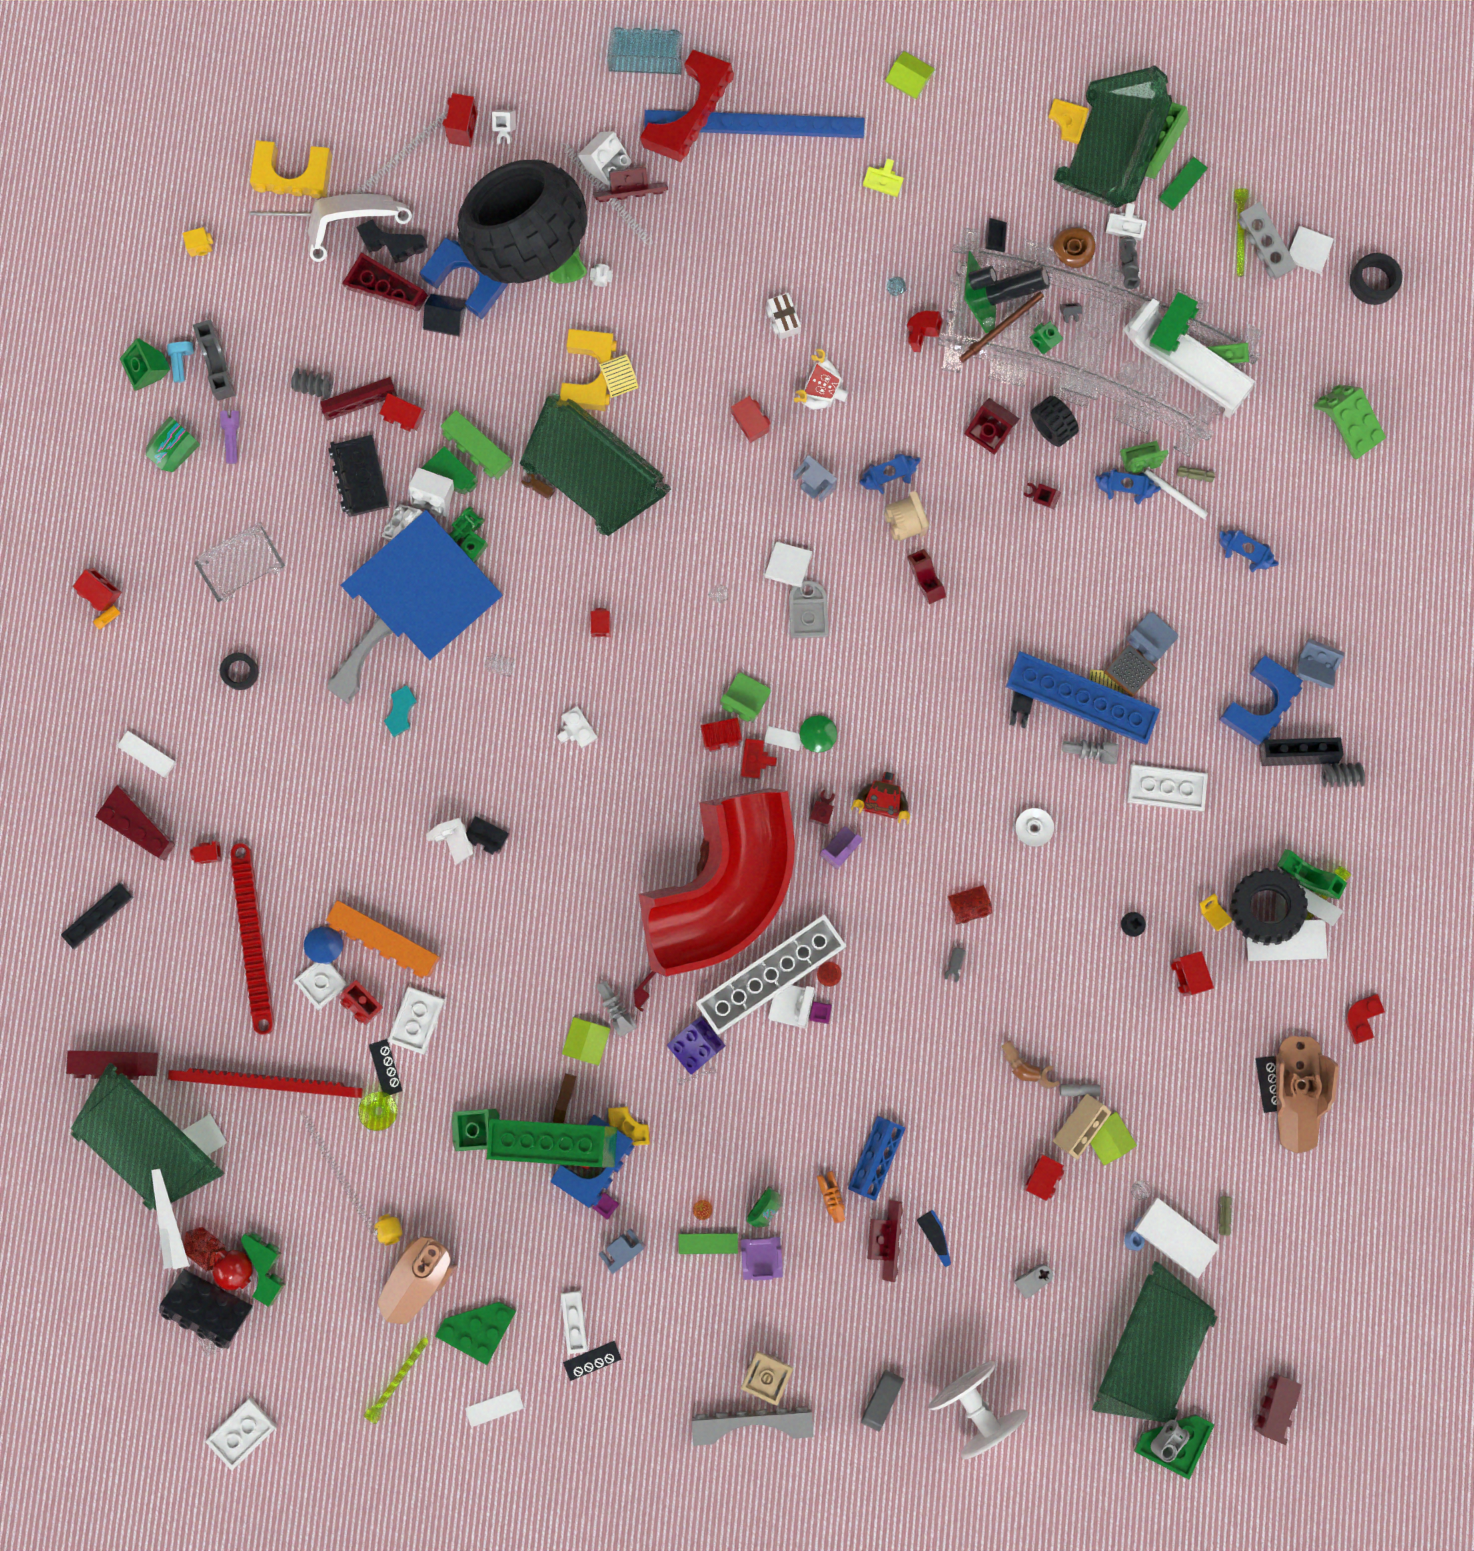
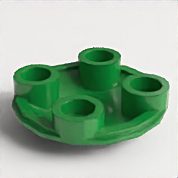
[799,715,837,753]

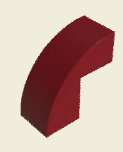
[907,549,946,605]

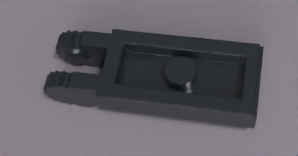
[1009,691,1033,728]

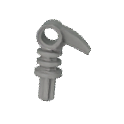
[1062,740,1119,764]
[597,981,637,1037]

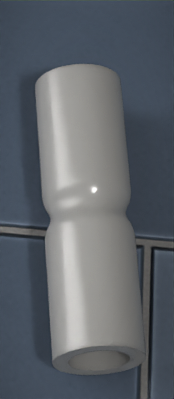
[1059,1084,1100,1096]

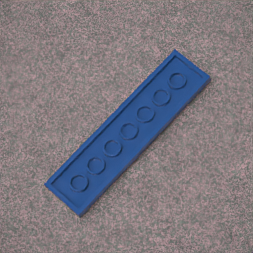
[1005,651,1160,745]

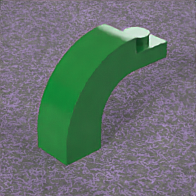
[1277,849,1347,900]

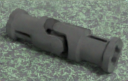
[1119,237,1140,289]

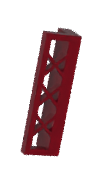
[320,377,398,421]

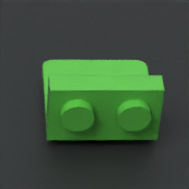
[1120,441,1169,474]
[720,673,771,723]

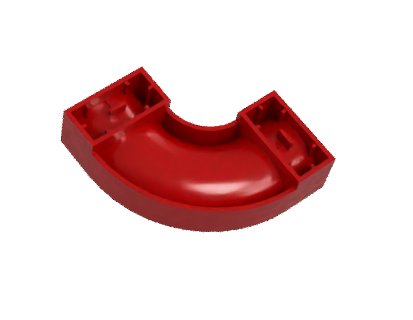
[638,788,795,977]

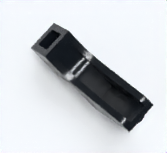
[356,219,428,264]

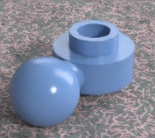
[1124,1217,1145,1251]

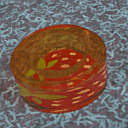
[693,1200,713,1220]

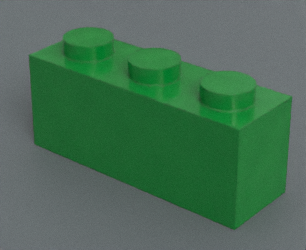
[1150,292,1200,356]

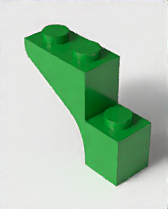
[241,1232,286,1307]

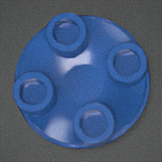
[304,927,343,965]

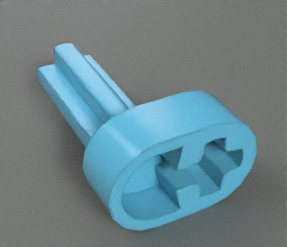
[167,341,194,383]

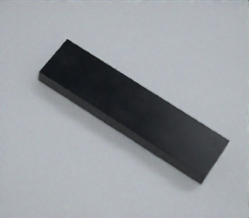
[61,883,134,949]

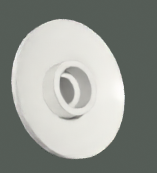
[1015,808,1054,847]

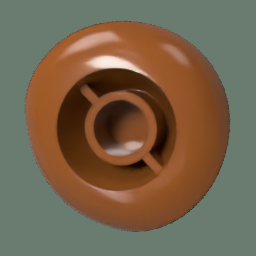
[1053,227,1096,268]

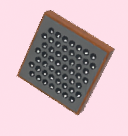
[1103,644,1158,697]

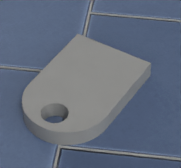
[789,581,829,639]

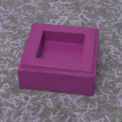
[809,1001,832,1024]
[592,1192,620,1220]

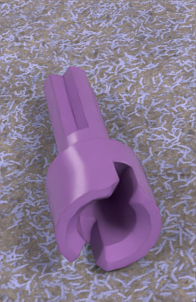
[220,410,240,464]

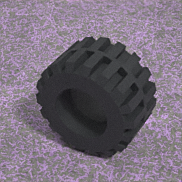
[1031,395,1079,447]

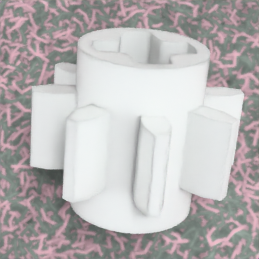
[590,264,613,287]

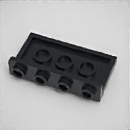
[328,435,390,517]
[159,1269,253,1349]

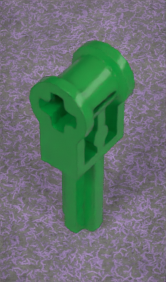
[449,506,485,543]

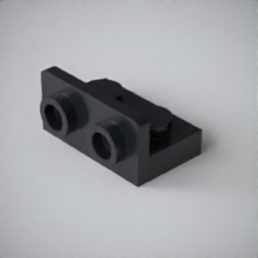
[466,816,510,855]

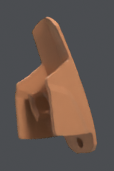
[1276,1036,1339,1153]

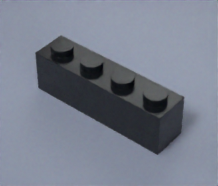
[1259,737,1344,766]

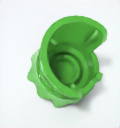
[549,246,587,284]

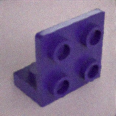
[667,1016,726,1075]

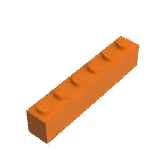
[326,900,441,979]

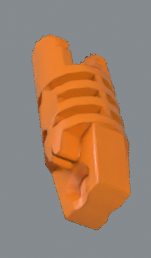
[816,1171,845,1223]

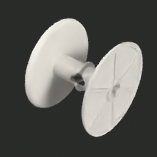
[928,1361,1028,1459]

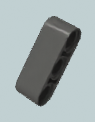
[861,1369,904,1432]

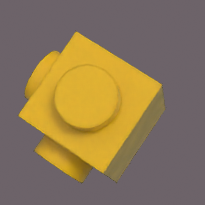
[182,227,214,257]

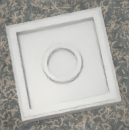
[1289,226,1334,274]
[765,542,812,587]
[294,962,349,1010]

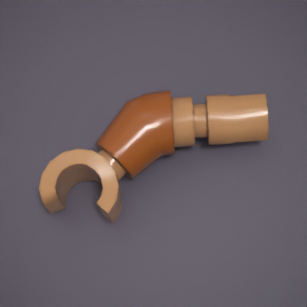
[1001,1040,1060,1089]

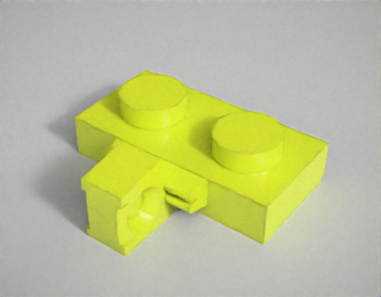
[863,158,904,198]

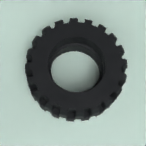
[1230,868,1308,946]

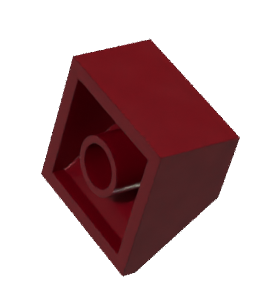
[964,398,1020,455]

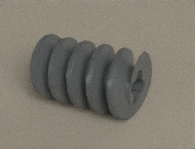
[291,368,333,399]
[1321,762,1365,788]

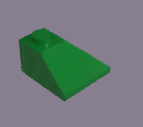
[120,338,170,391]

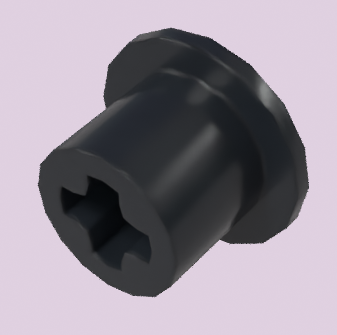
[1121,912,1146,937]

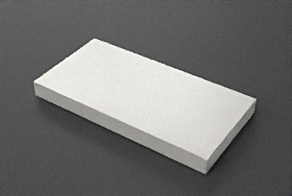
[1127,764,1208,812]
[1246,920,1327,961]
[1134,1198,1219,1279]

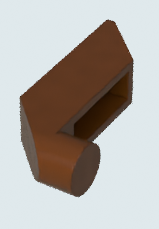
[553,1073,577,1124]

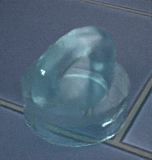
[887,276,907,296]

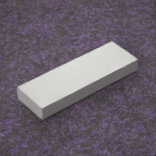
[117,731,176,778]
[561,1290,588,1354]

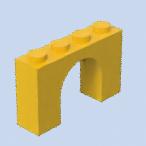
[250,140,332,198]
[560,329,617,411]

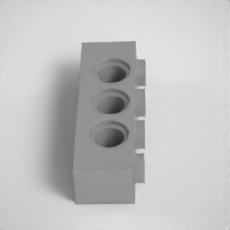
[1238,201,1297,280]

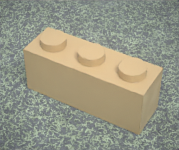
[1052,1094,1112,1160]

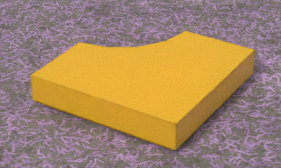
[1048,98,1089,144]
[608,1107,650,1146]

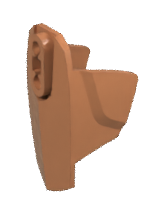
[377,1236,458,1324]

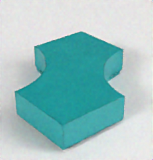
[384,685,417,738]

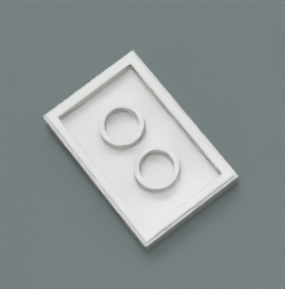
[387,986,445,1055]
[205,1397,278,1471]

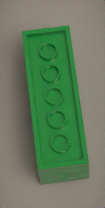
[486,1119,618,1167]

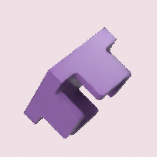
[741,1237,783,1281]

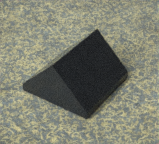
[423,294,466,337]

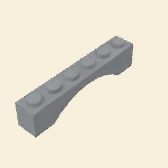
[327,616,394,704]
[692,1406,814,1446]

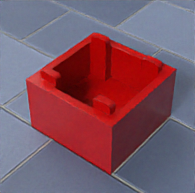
[442,93,478,147]
[1170,951,1214,997]

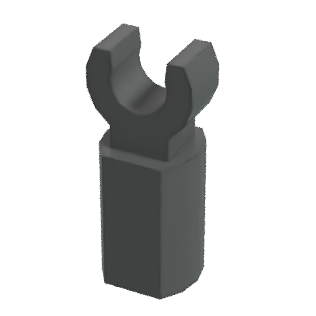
[944,947,966,983]

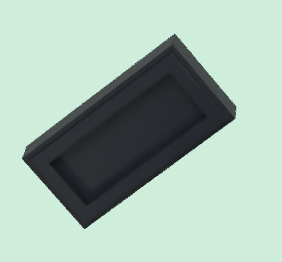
[985,218,1007,255]

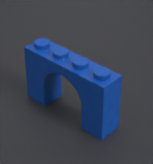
[420,238,508,319]
[1219,655,1303,746]
[550,1115,635,1208]

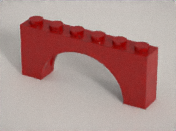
[640,49,734,162]

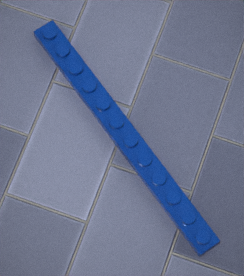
[644,110,865,138]

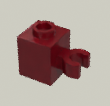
[1023,483,1061,510]
[809,790,835,827]

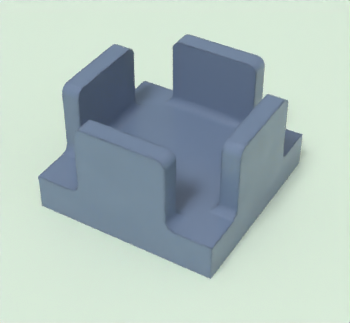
[793,455,837,503]
[599,1228,646,1274]

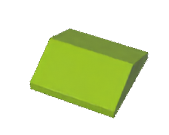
[885,51,935,99]
[562,1017,611,1066]
[1090,1111,1137,1166]

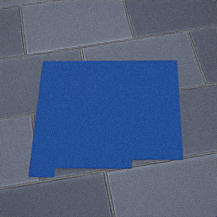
[340,510,503,661]

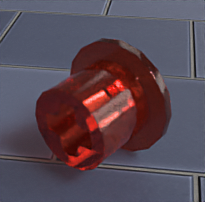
[817,961,842,987]

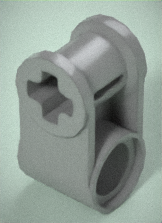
[1014,1264,1053,1299]
[1151,1420,1190,1462]

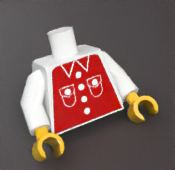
[794,349,849,410]

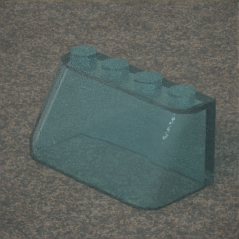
[607,27,683,75]

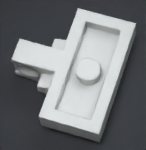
[1105,203,1147,241]
[557,706,598,749]

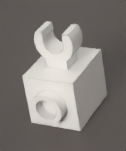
[492,110,516,144]

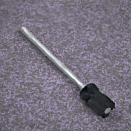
[250,212,338,221]

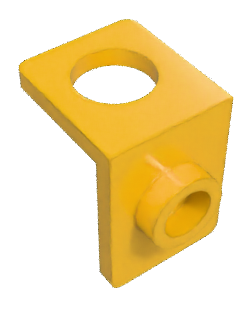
[1199,893,1232,931]

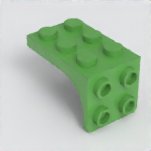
[1313,384,1386,459]

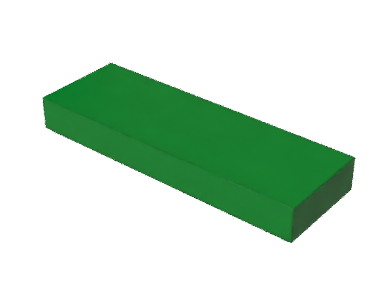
[1159,157,1208,211]

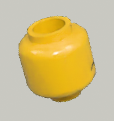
[374,1214,403,1246]

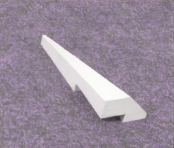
[151,1169,189,1269]

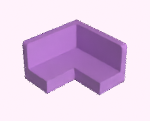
[820,827,863,870]

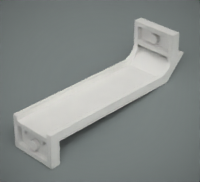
[1123,298,1255,419]

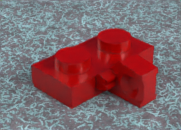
[741,738,777,779]

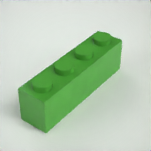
[1136,102,1189,179]
[441,410,512,480]

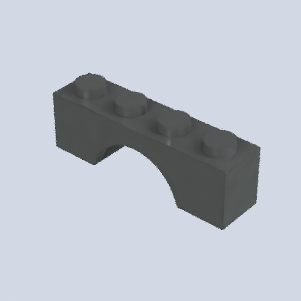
[193,319,236,401]

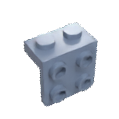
[1126,612,1178,664]
[1297,639,1345,689]

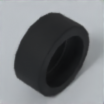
[219,652,259,690]

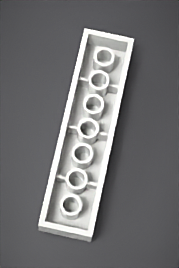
[696,914,847,1036]

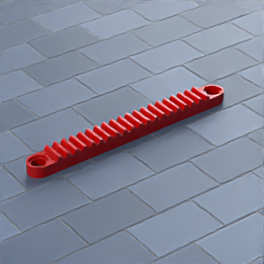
[230,843,275,1035]
[167,1068,363,1098]

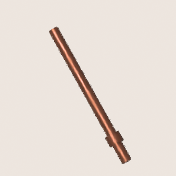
[959,291,1044,363]

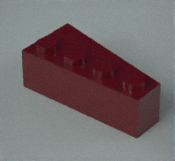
[342,252,428,311]
[95,785,175,861]
[66,1050,158,1080]

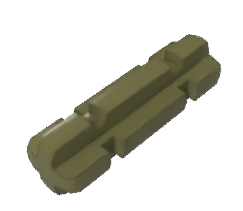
[1177,466,1215,482]
[1219,1196,1232,1236]

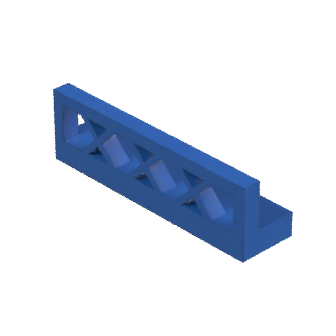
[848,1116,906,1201]

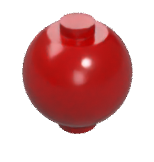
[211,1248,253,1290]

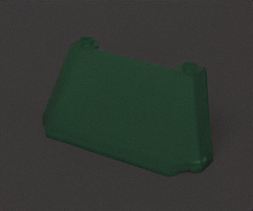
[1053,65,1172,208]
[520,393,671,536]
[71,1062,224,1211]
[1092,1261,1218,1423]

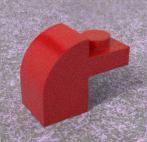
[907,310,943,353]

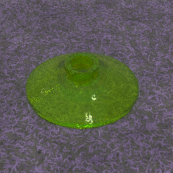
[358,1091,398,1131]

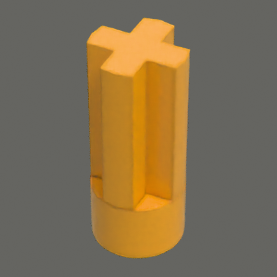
[92,605,121,630]

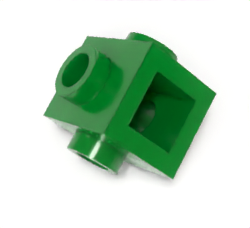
[1029,321,1064,355]

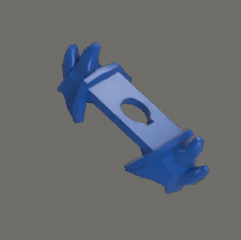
[859,453,921,494]
[1095,468,1161,505]
[1219,529,1279,573]

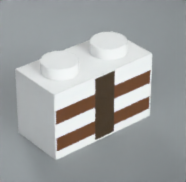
[765,293,801,340]

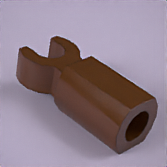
[521,472,555,500]

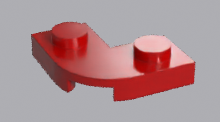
[1346,994,1385,1044]

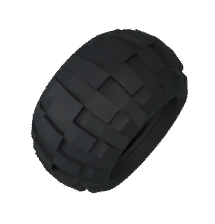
[457,159,588,284]

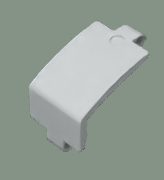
[308,194,412,262]

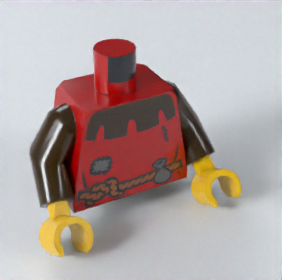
[851,772,910,824]

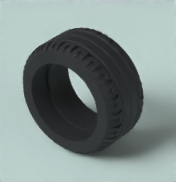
[1350,253,1403,305]

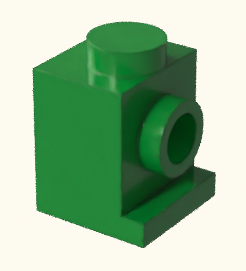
[460,531,488,564]

